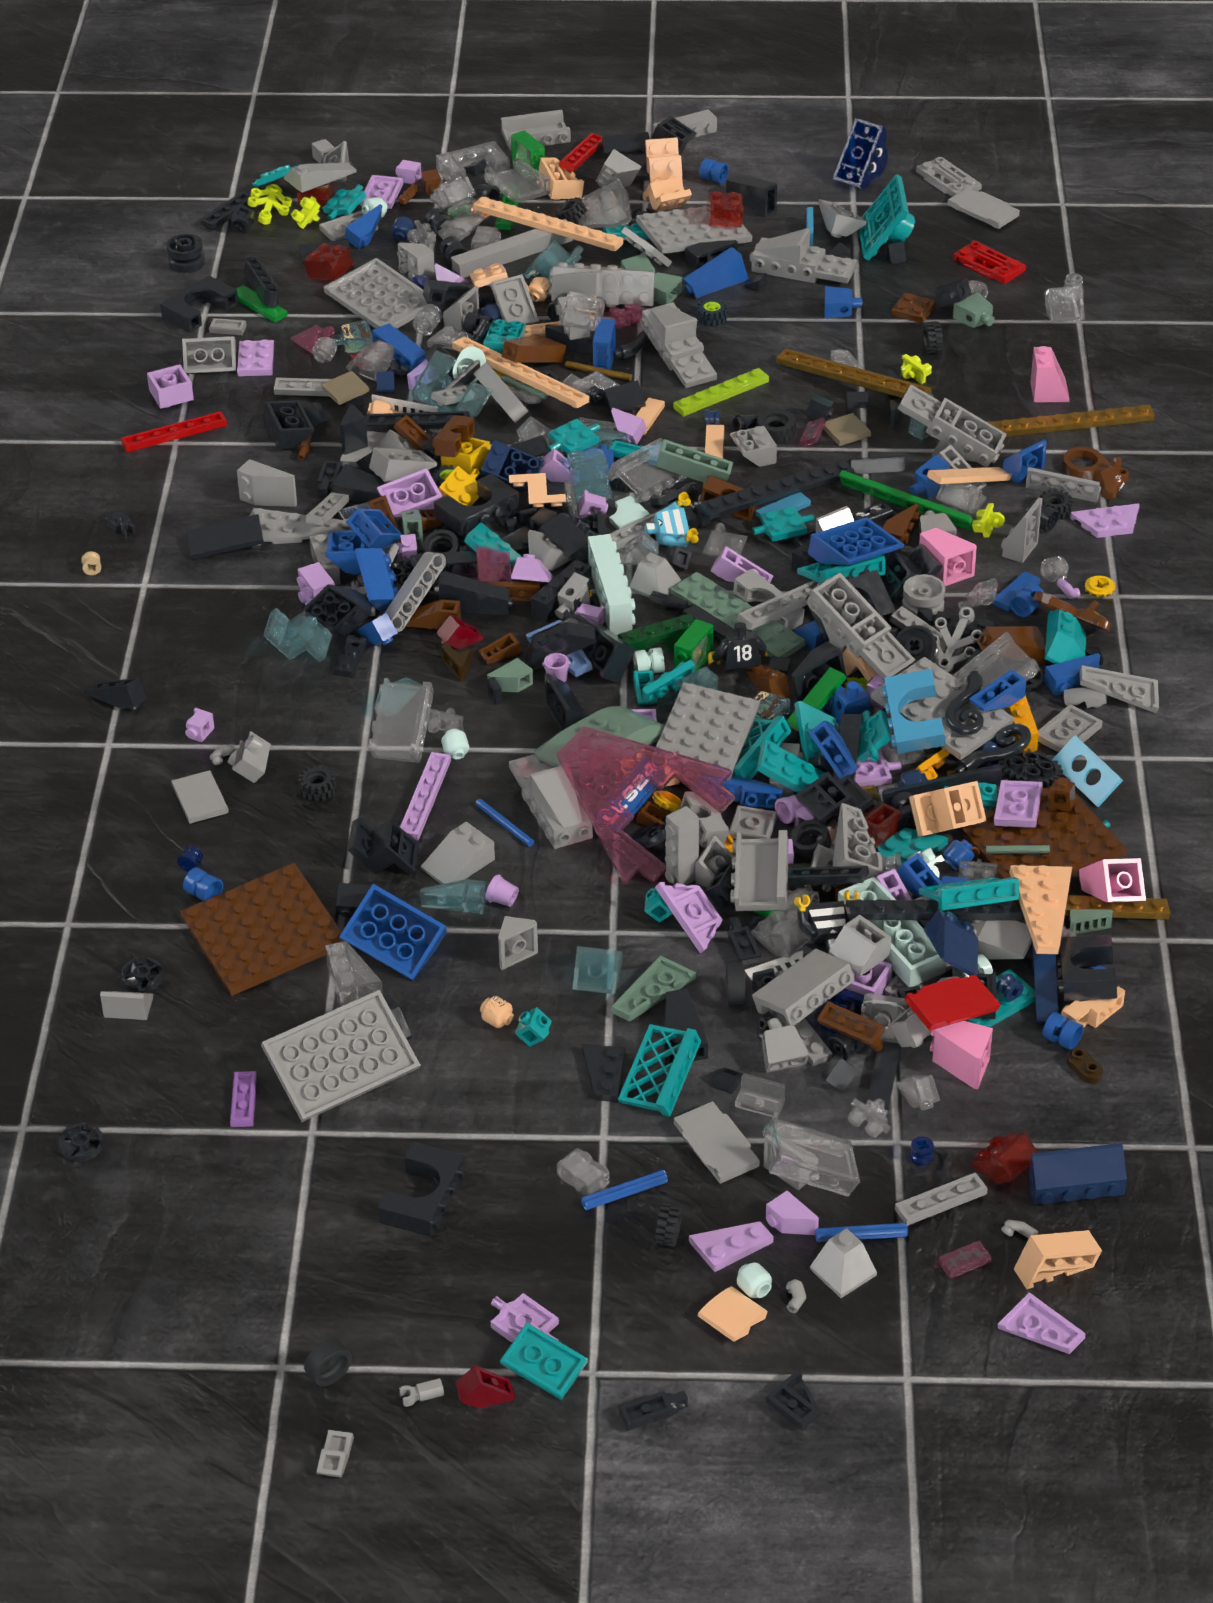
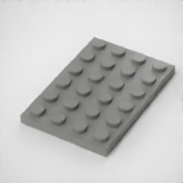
[636,204,752,254]
[324,258,428,328]
[871,657,1014,760]
[652,682,760,781]
[261,990,421,1122]

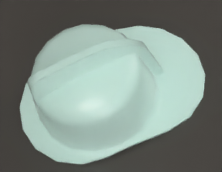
[452,346,486,385]

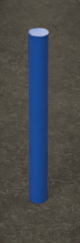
[475,799,534,847]

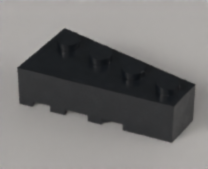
[576,614,636,683]

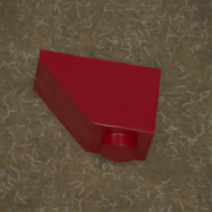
[437,615,484,649]
[455,1365,515,1409]

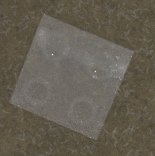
[703,523,748,556]

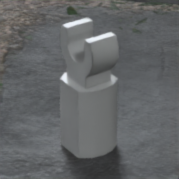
[399,1378,444,1407]

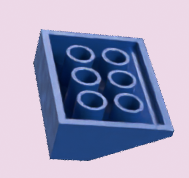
[808,517,904,565]
[339,884,447,981]

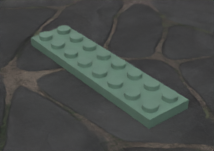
[670,572,806,658]

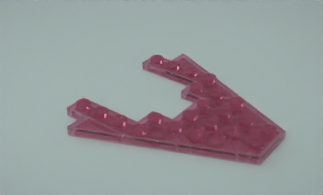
[557,726,735,884]

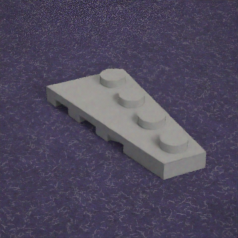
[1080,665,1159,714]

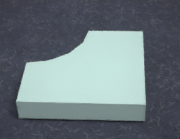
[609,496,650,530]

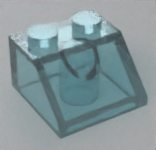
[572,946,623,994]

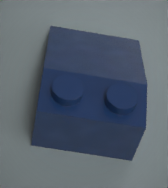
[923,909,978,976]

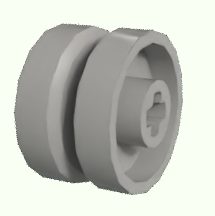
[902,574,945,620]

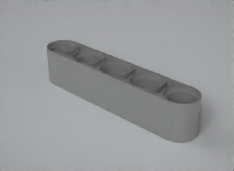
[473,362,528,423]
[384,552,446,632]

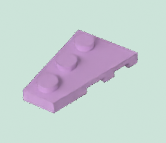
[689,1221,773,1272]
[998,1293,1085,1354]

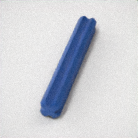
[581,1170,668,1210]
[815,1223,908,1242]

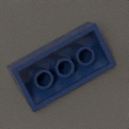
[1028,1143,1127,1205]

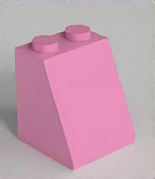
[1030,346,1069,402]
[920,528,977,586]
[1079,859,1146,902]
[930,1021,993,1090]

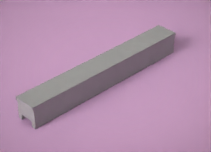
[451,219,573,278]

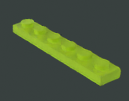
[673,368,769,417]

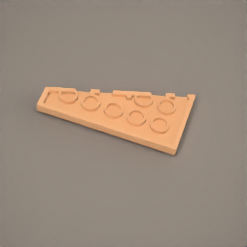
[1009,865,1072,954]

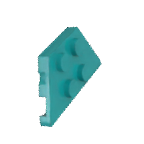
[464,523,521,566]
[794,701,838,763]
[876,828,948,872]

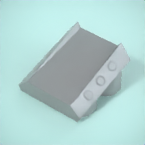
[861,993,907,1043]

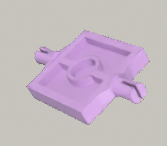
[833,752,901,788]
[491,1293,559,1342]

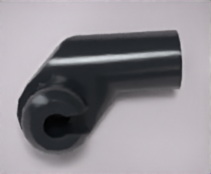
[391,359,409,377]

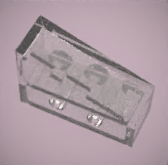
[325,941,383,1007]

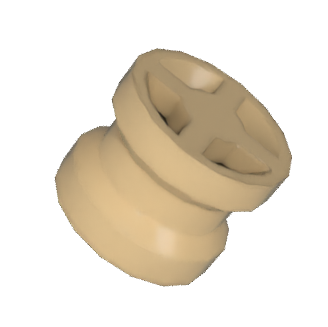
[81,551,101,575]

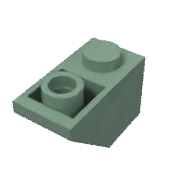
[487,658,533,692]

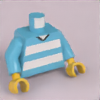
[645,492,699,547]

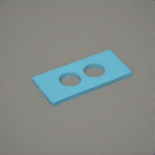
[1052,735,1123,807]

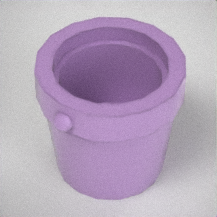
[542,653,571,682]
[775,795,802,824]
[485,875,519,907]

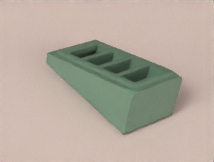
[1068,909,1113,935]

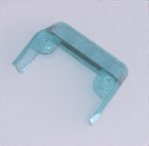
[412,350,493,417]

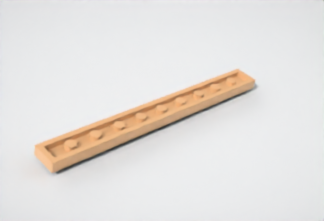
[473,197,623,251]
[452,336,589,408]

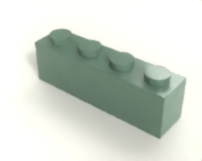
[655,439,733,483]

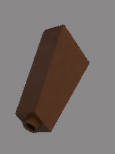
[501,335,567,362]
[977,626,1046,666]

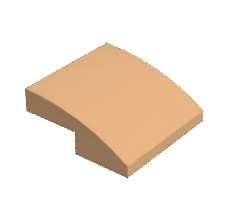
[698,1286,768,1342]

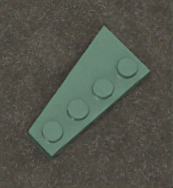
[611,955,696,1022]

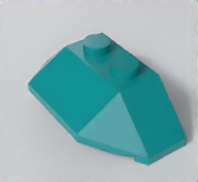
[1045,609,1086,664]

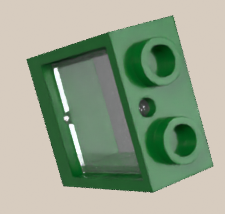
[511,130,545,179]
[674,619,713,677]

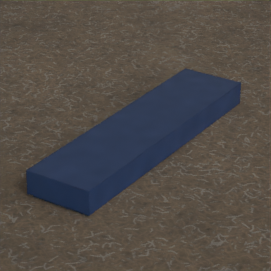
[1032,945,1058,1024]

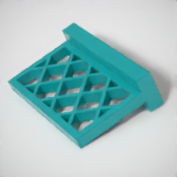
[797,555,885,585]
[732,716,791,779]
[919,877,1020,911]
[618,1024,701,1117]

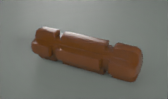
[398,183,419,205]

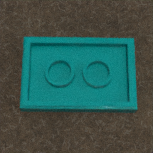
[500,1322,588,1400]

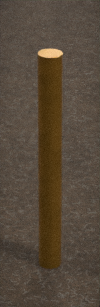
[565,361,632,381]

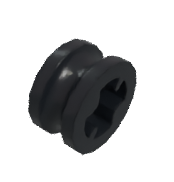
[588,386,604,404]

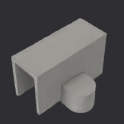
[228,731,271,783]

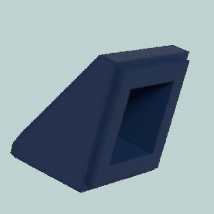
[376,371,395,392]

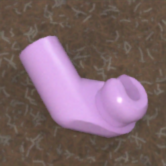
[1057,578,1080,600]

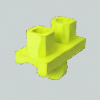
[291,196,320,229]
[900,354,932,384]
[972,503,1005,538]

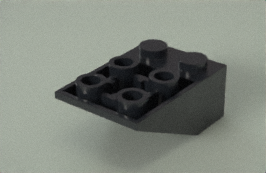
[303,584,372,637]

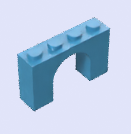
[881,669,946,754]

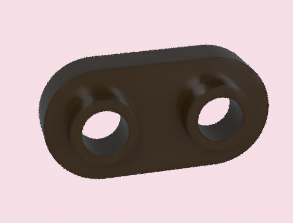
[1066,1048,1103,1084]

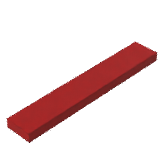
[558,133,602,172]
[120,412,227,453]

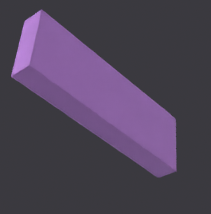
[230,1071,257,1127]

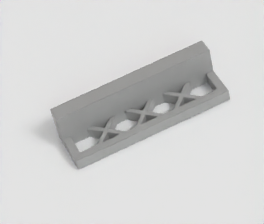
[1026,467,1102,503]

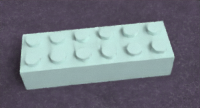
[588,534,635,635]
[838,877,946,987]

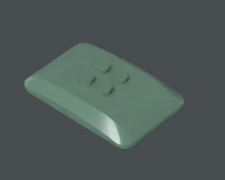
[535,706,665,779]

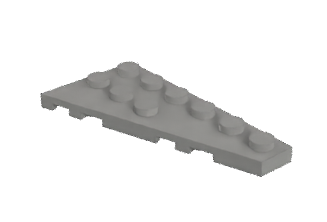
[250,508,352,545]

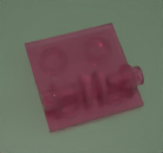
[604,303,647,328]
[290,325,338,353]
[475,545,511,582]

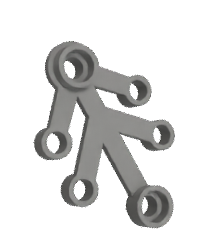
[933,607,982,673]

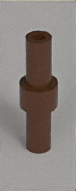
[297,435,312,461]

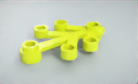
[247,184,292,224]

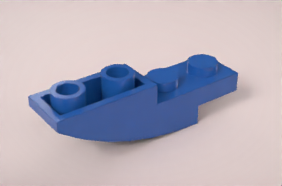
[699,776,783,809]

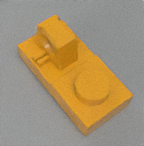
[915,749,950,781]

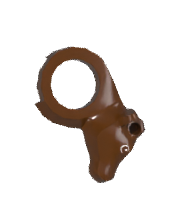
[1062,447,1129,499]
[1032,591,1111,631]

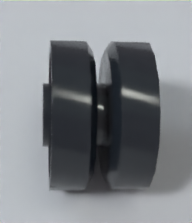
[166,234,205,273]
[895,625,938,668]

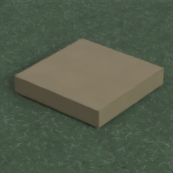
[321,371,369,405]
[822,413,871,446]

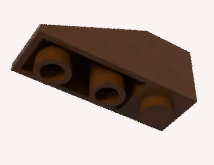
[882,504,920,551]
[406,600,461,629]
[745,664,791,702]

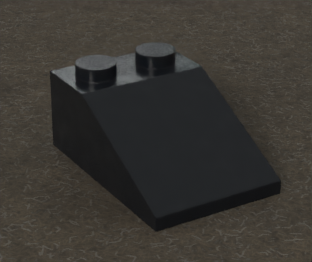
[792,641,847,701]

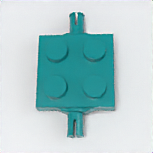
[252,165,299,188]
[323,184,367,221]
[547,419,600,456]
[752,506,814,542]
[858,710,891,763]

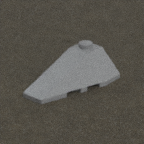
[284,163,356,193]
[818,199,867,238]
[833,803,883,879]

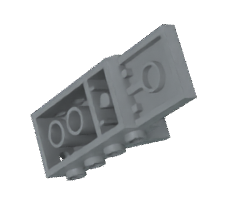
[749,228,857,283]
[549,262,655,307]
[640,302,717,388]
[897,384,1007,468]
[806,573,915,681]
[509,754,595,849]

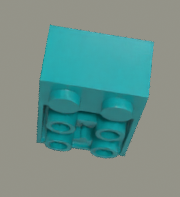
[483,319,526,354]

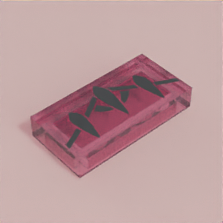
[799,417,826,447]
[938,1241,991,1279]

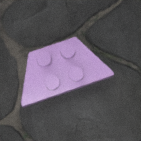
[1070,503,1139,538]
[655,882,722,954]

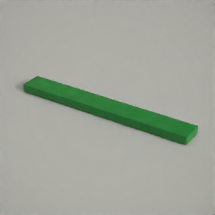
[839,470,973,531]

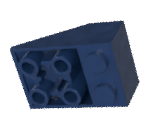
[479,440,544,491]

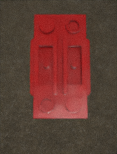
[953,241,1026,284]
[904,975,1001,1031]

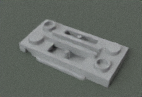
[916,157,982,197]
[948,187,1020,229]
[674,1101,760,1184]

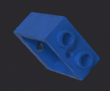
[593,318,616,370]
[346,508,402,549]

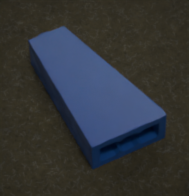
[683,247,748,299]

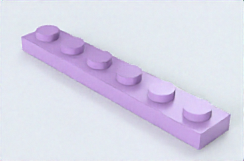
[400,752,451,841]

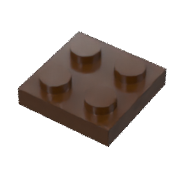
[891,293,936,323]

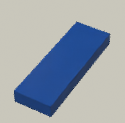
[993,572,1041,612]

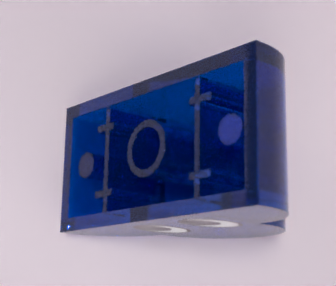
[832,118,888,189]

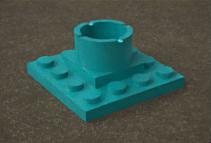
[859,174,915,261]

